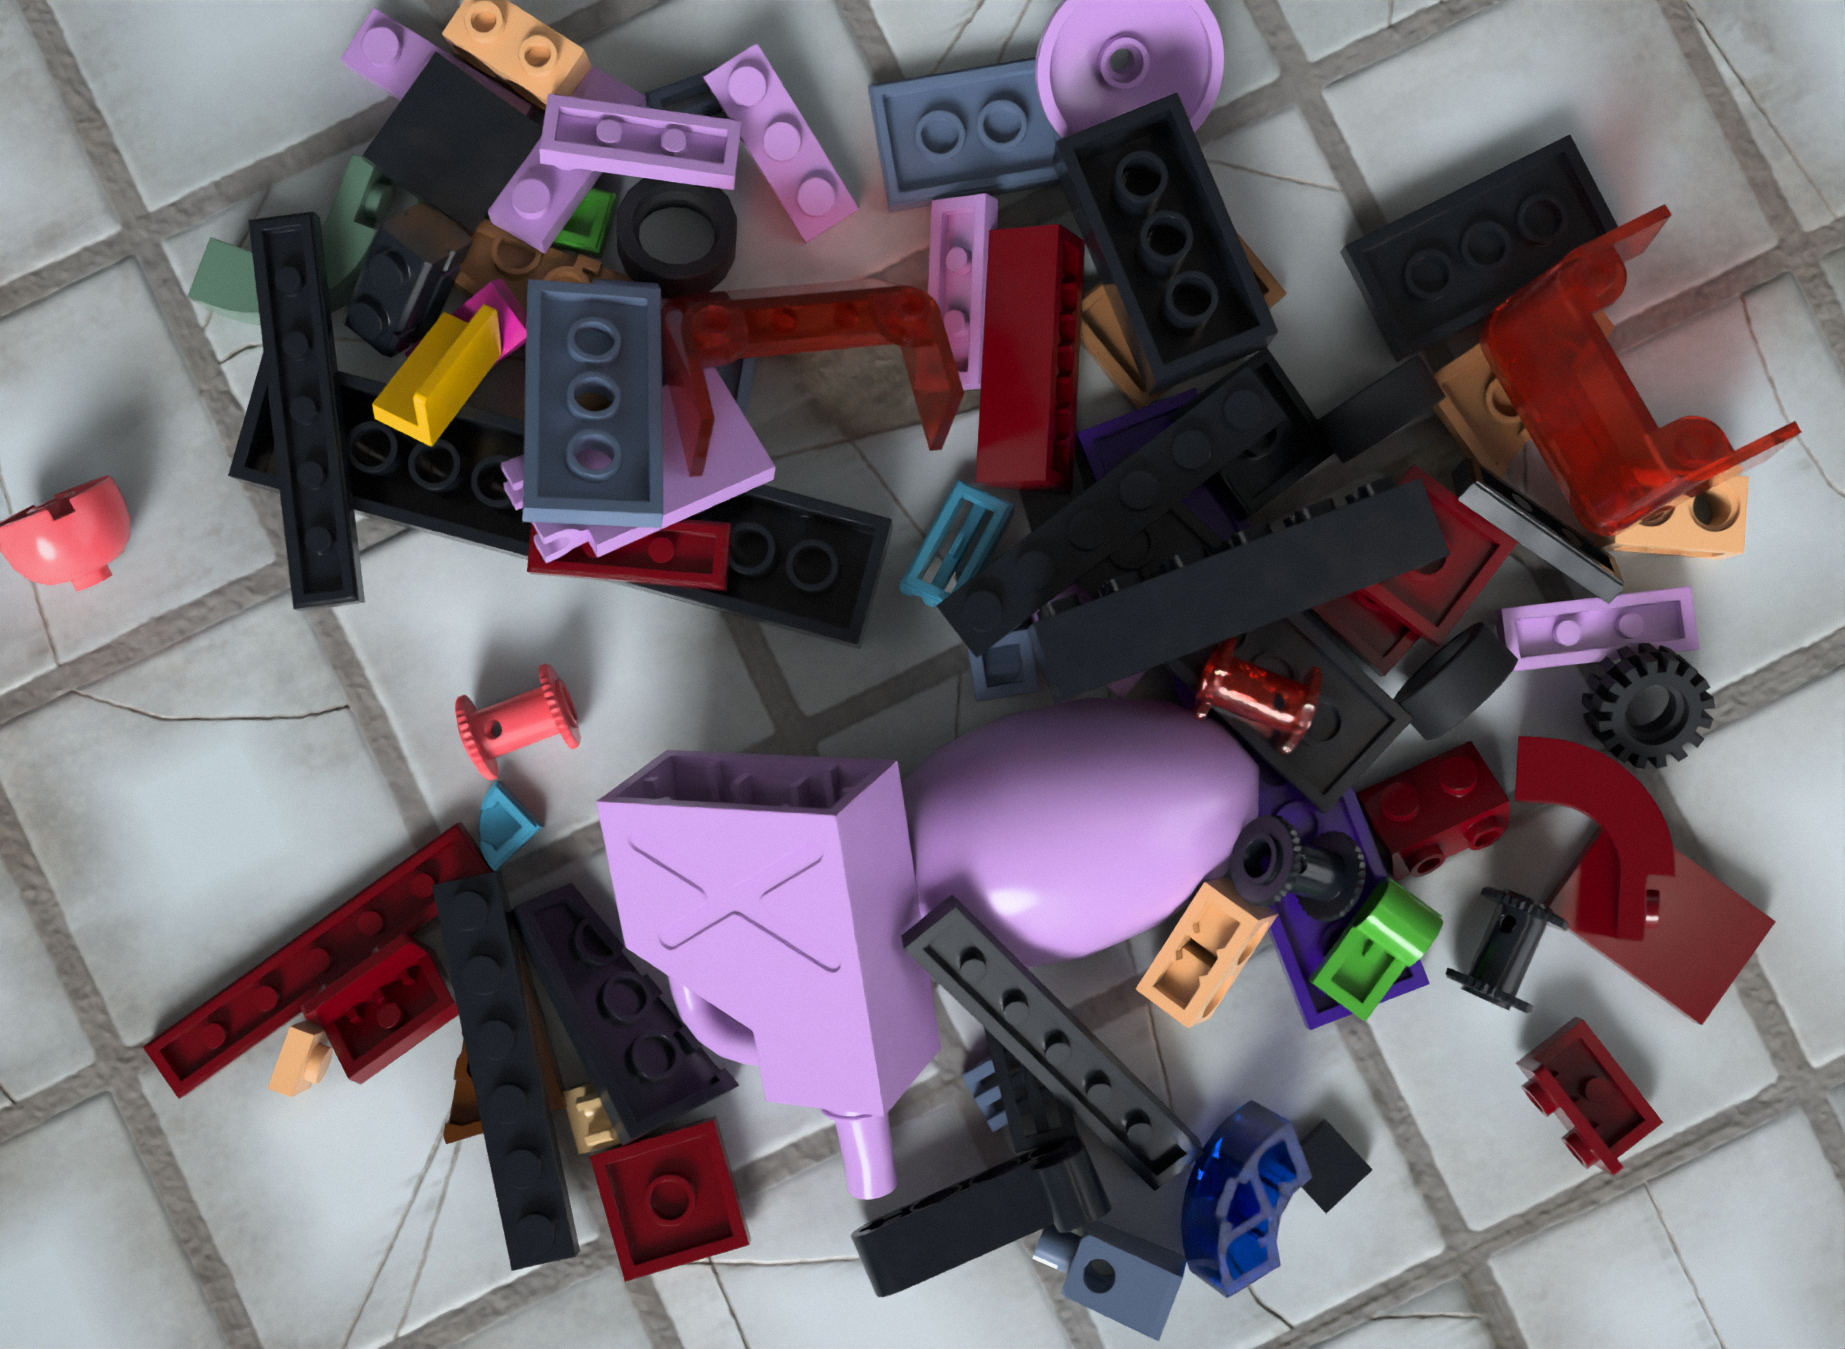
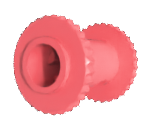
[455,663,581,780]

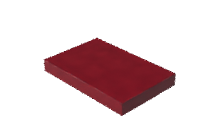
[1544,826,1776,1025]

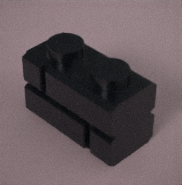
[342,201,473,358]

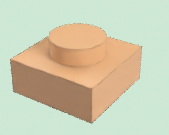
[267,1020,333,1097]

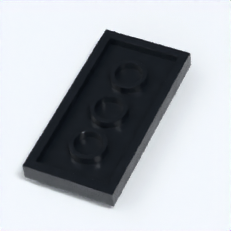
[1340,134,1628,363]

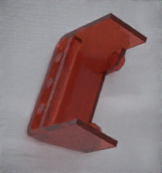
[1479,204,1802,536]
[661,278,964,477]

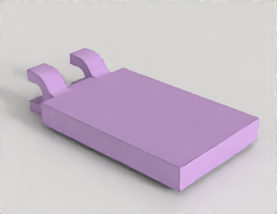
[501,365,776,563]

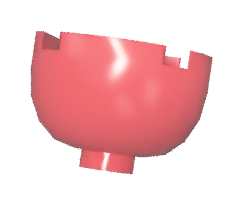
[0,475,131,591]

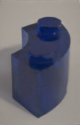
[1181,1100,1312,1299]

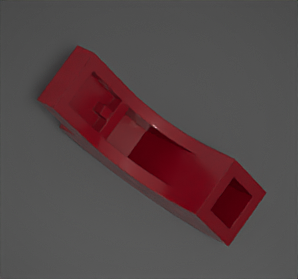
[1515,736,1676,942]

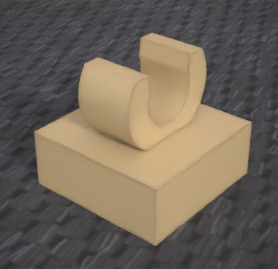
[563,1082,640,1154]

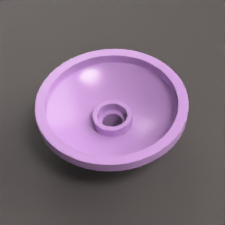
[1035,0,1224,138]

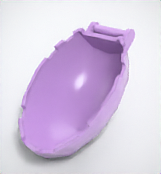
[901,697,1259,969]

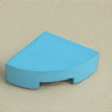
[479,781,544,871]

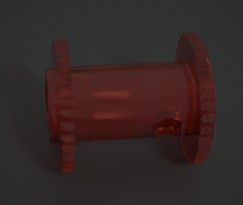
[1193,636,1323,755]

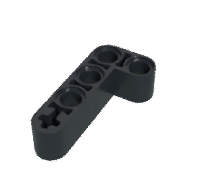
[851,1133,1112,1297]

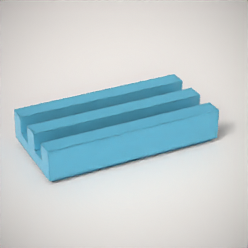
[899,479,1014,608]

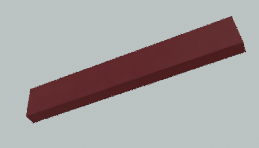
[143,822,494,1099]

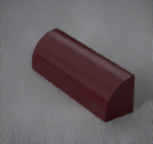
[976,224,1085,492]

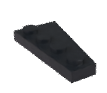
[510,882,739,1145]

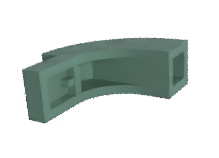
[187,153,393,326]

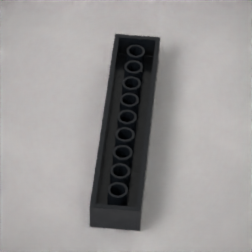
[228,351,893,649]

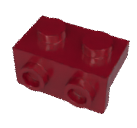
[1356,741,1510,880]
[300,933,459,1085]
[1516,1016,1663,1176]

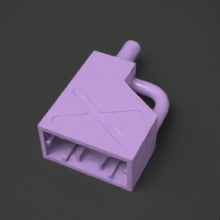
[596,750,941,1199]

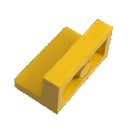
[372,304,502,447]

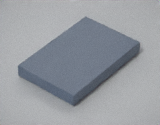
[868,57,1063,213]

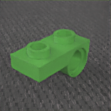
[1308,876,1443,1022]

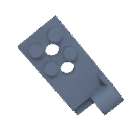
[522,278,664,528]

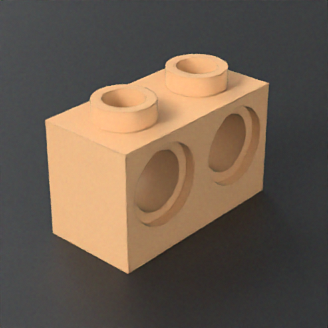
[442,0,592,115]
[1595,458,1749,560]
[1136,877,1278,1028]

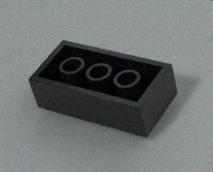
[1052,92,1278,396]

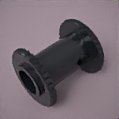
[1230,814,1366,922]
[1445,886,1569,1013]

